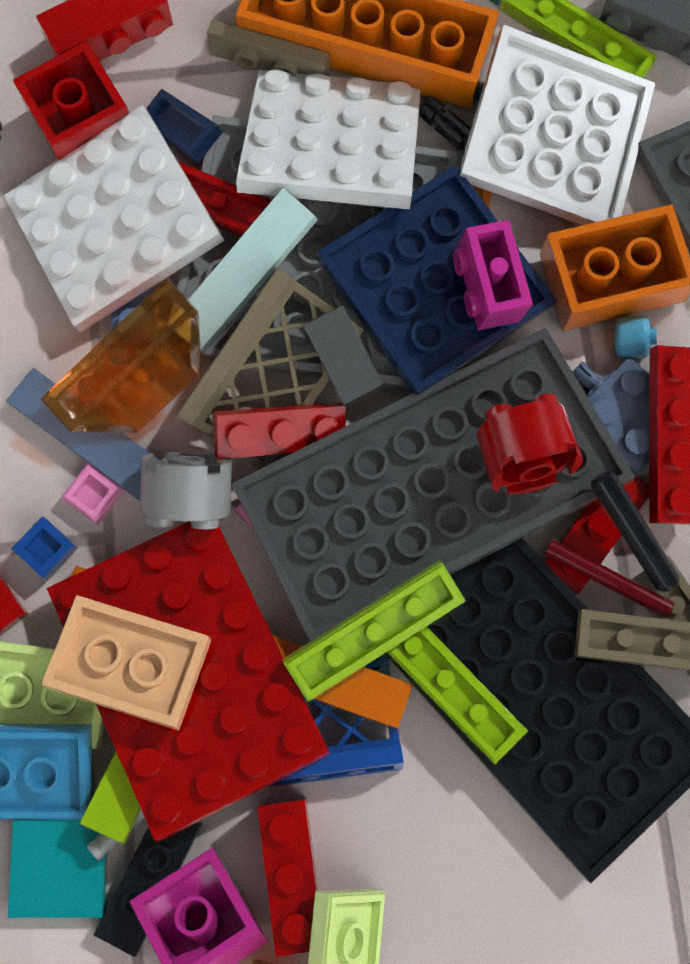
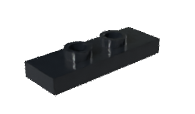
[93,822,203,957]

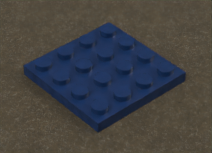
[316,165,557,395]

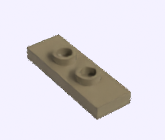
[207,20,330,77]

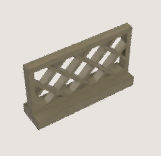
[177,268,364,469]

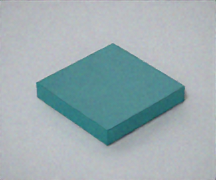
[8,819,108,918]

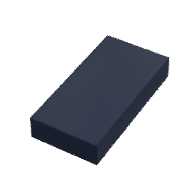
[146,89,223,165]

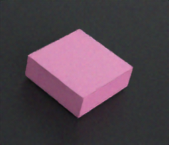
[61,463,125,525]

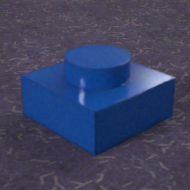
[11,516,78,580]

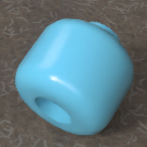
[614,316,657,359]

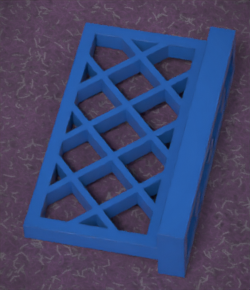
[266,657,404,788]

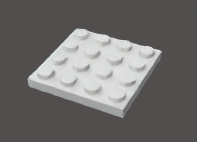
[460,25,655,225]
[236,69,420,210]
[4,104,225,332]

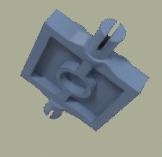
[572,356,649,475]

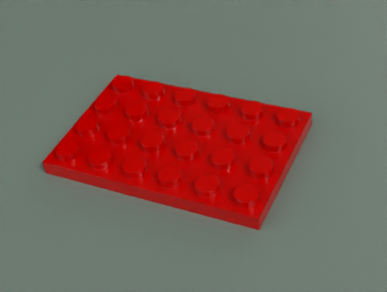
[46,521,330,842]

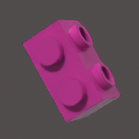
[453,220,533,330]

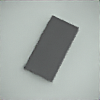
[302,305,383,405]

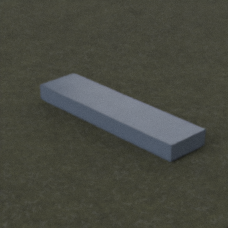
[6,367,160,501]

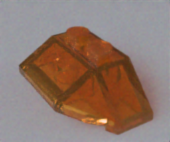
[41,278,201,433]

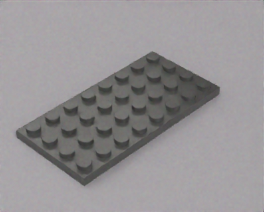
[231,328,635,642]

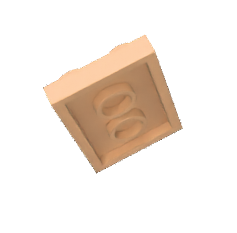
[41,595,211,731]

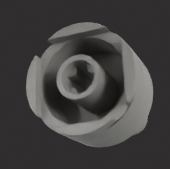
[140,452,232,529]

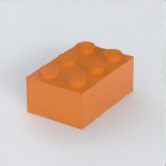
[539,204,690,331]

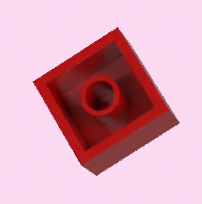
[13,41,129,160]

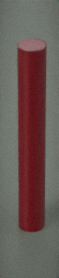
[544,539,675,619]

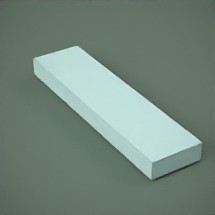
[170,188,318,352]

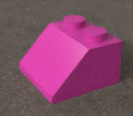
[129,848,269,964]

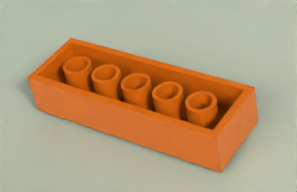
[236,0,500,109]

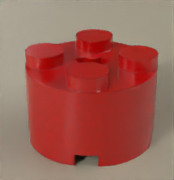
[476,393,583,494]

